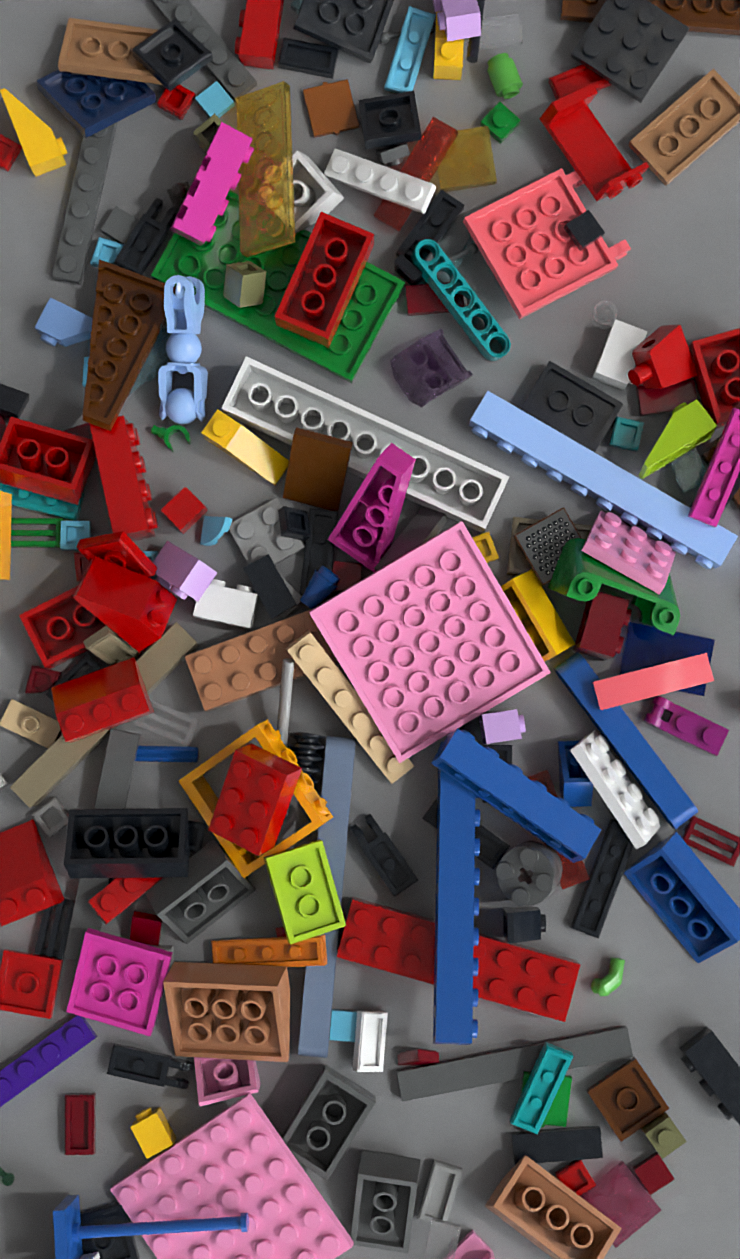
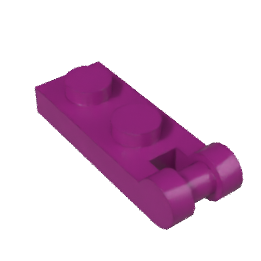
[644,696,729,756]

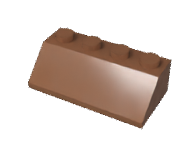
[485,1155,622,1259]

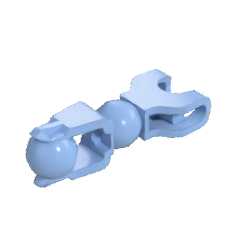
[158,275,208,425]

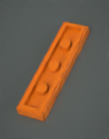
[211,934,327,967]

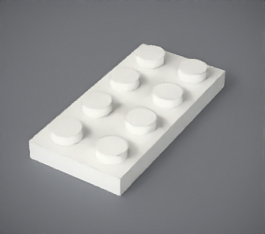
[570,730,661,850]

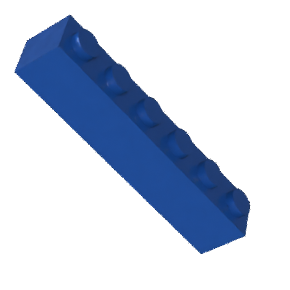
[431,728,602,863]

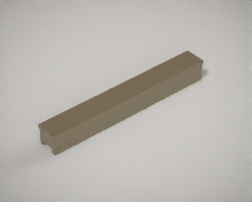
[10,622,199,808]

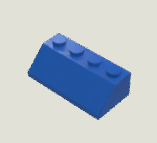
[623,832,740,963]

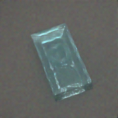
[669,448,706,493]

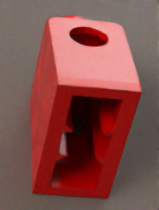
[628,324,698,389]

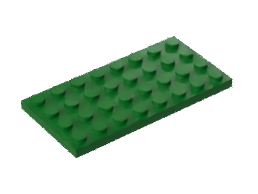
[151,190,405,383]

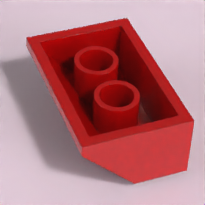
[51,657,154,743]

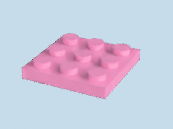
[581,510,676,595]

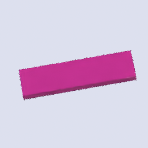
[688,408,740,527]

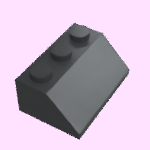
[145,839,256,944]

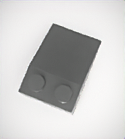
[351,1150,421,1253]

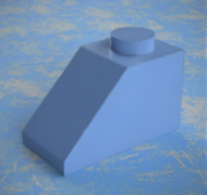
[35,297,93,347]

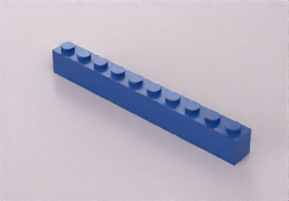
[433,741,480,1045]

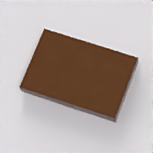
[283,427,353,512]

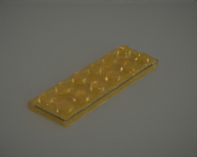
[236,81,295,257]

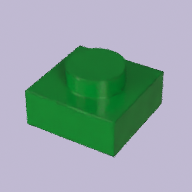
[480,102,521,144]

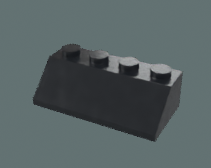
[64,808,190,879]

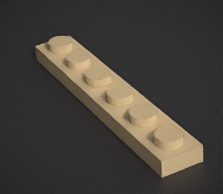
[285,630,414,784]

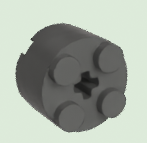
[496,841,563,906]

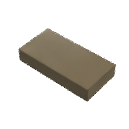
[83,626,140,666]

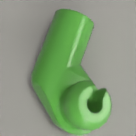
[591,957,625,996]

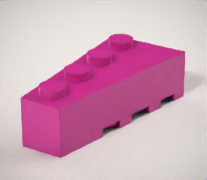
[170,122,254,246]
[328,443,416,572]

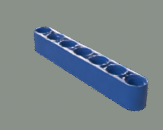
[554,652,698,829]

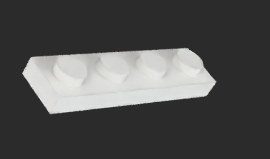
[324,148,436,214]

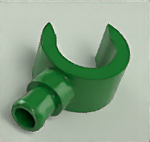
[151,425,191,452]

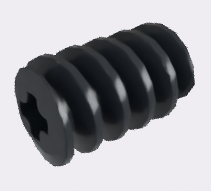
[288,731,326,792]

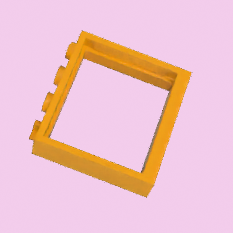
[178,719,333,878]

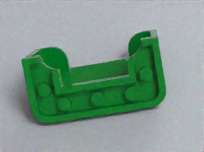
[548,538,680,635]

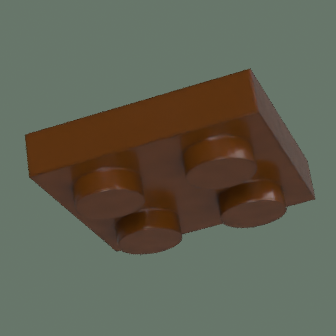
[586,1057,670,1142]

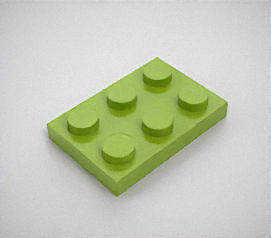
[264,840,346,945]

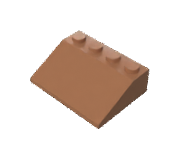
[163,962,290,1062]

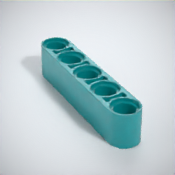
[411,239,511,361]

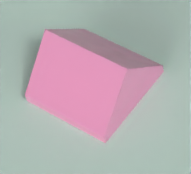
[194,1057,261,1106]

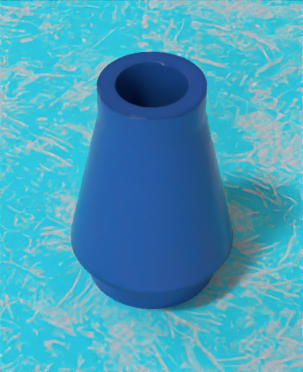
[300,565,340,609]

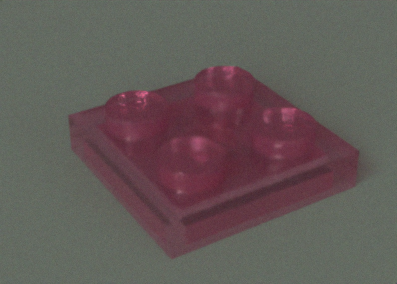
[580,1161,661,1248]

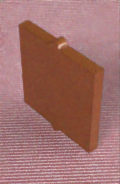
[303,79,359,138]

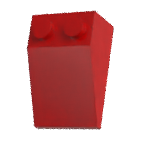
[73,556,177,652]
[0,819,64,927]

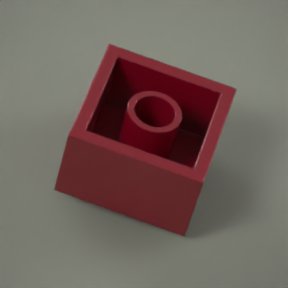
[573,592,632,661]

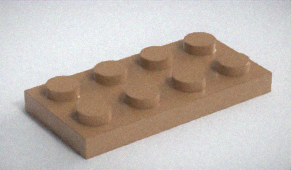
[58,18,163,85]
[628,68,740,186]

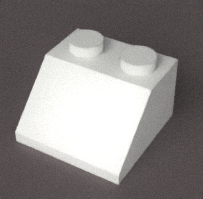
[258,150,344,234]

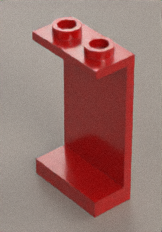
[539,84,650,201]

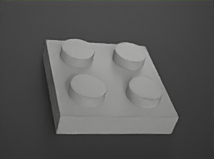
[229,498,305,565]

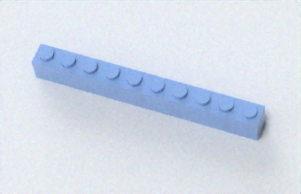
[469,391,738,570]

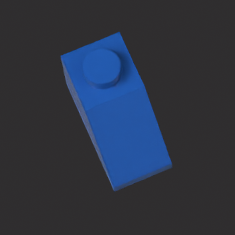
[558,740,594,807]

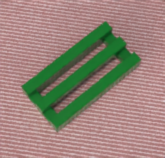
[11,518,64,548]

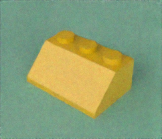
[501,569,575,662]

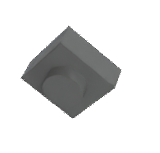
[376,143,410,167]

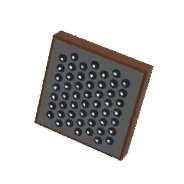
[513,507,581,586]

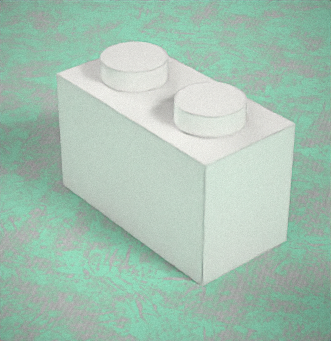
[592,319,648,390]
[193,579,259,630]

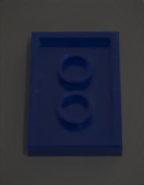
[618,622,715,696]

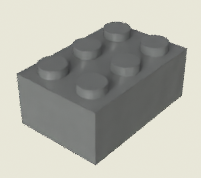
[281,1065,376,1181]

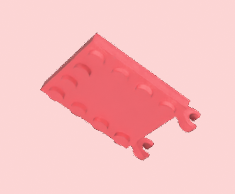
[463,168,631,319]

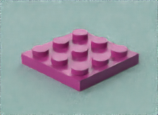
[66,928,173,1036]

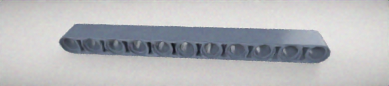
[298,736,356,1058]

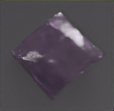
[390,328,473,408]

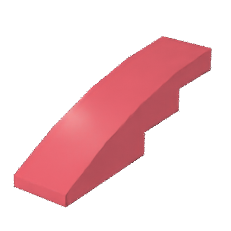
[593,653,714,710]

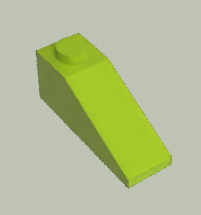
[638,399,717,480]

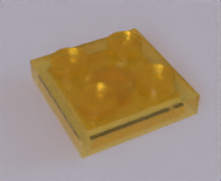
[432,126,497,192]

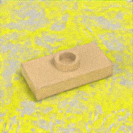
[0,699,61,749]

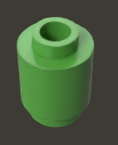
[487,53,523,99]

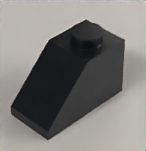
[503,907,546,943]

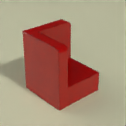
[161,487,208,534]

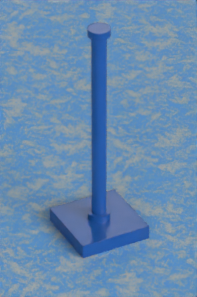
[53,1194,249,1259]

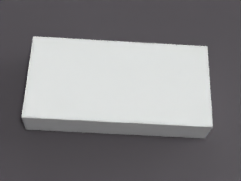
[352,1011,388,1072]

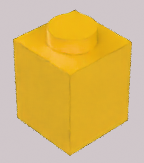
[130,1107,176,1159]

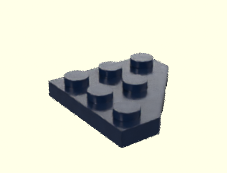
[36,70,156,138]

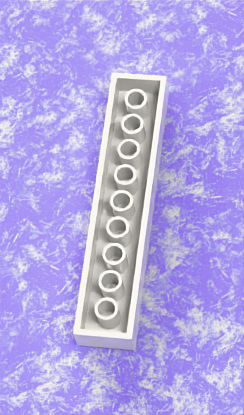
[221,356,510,533]

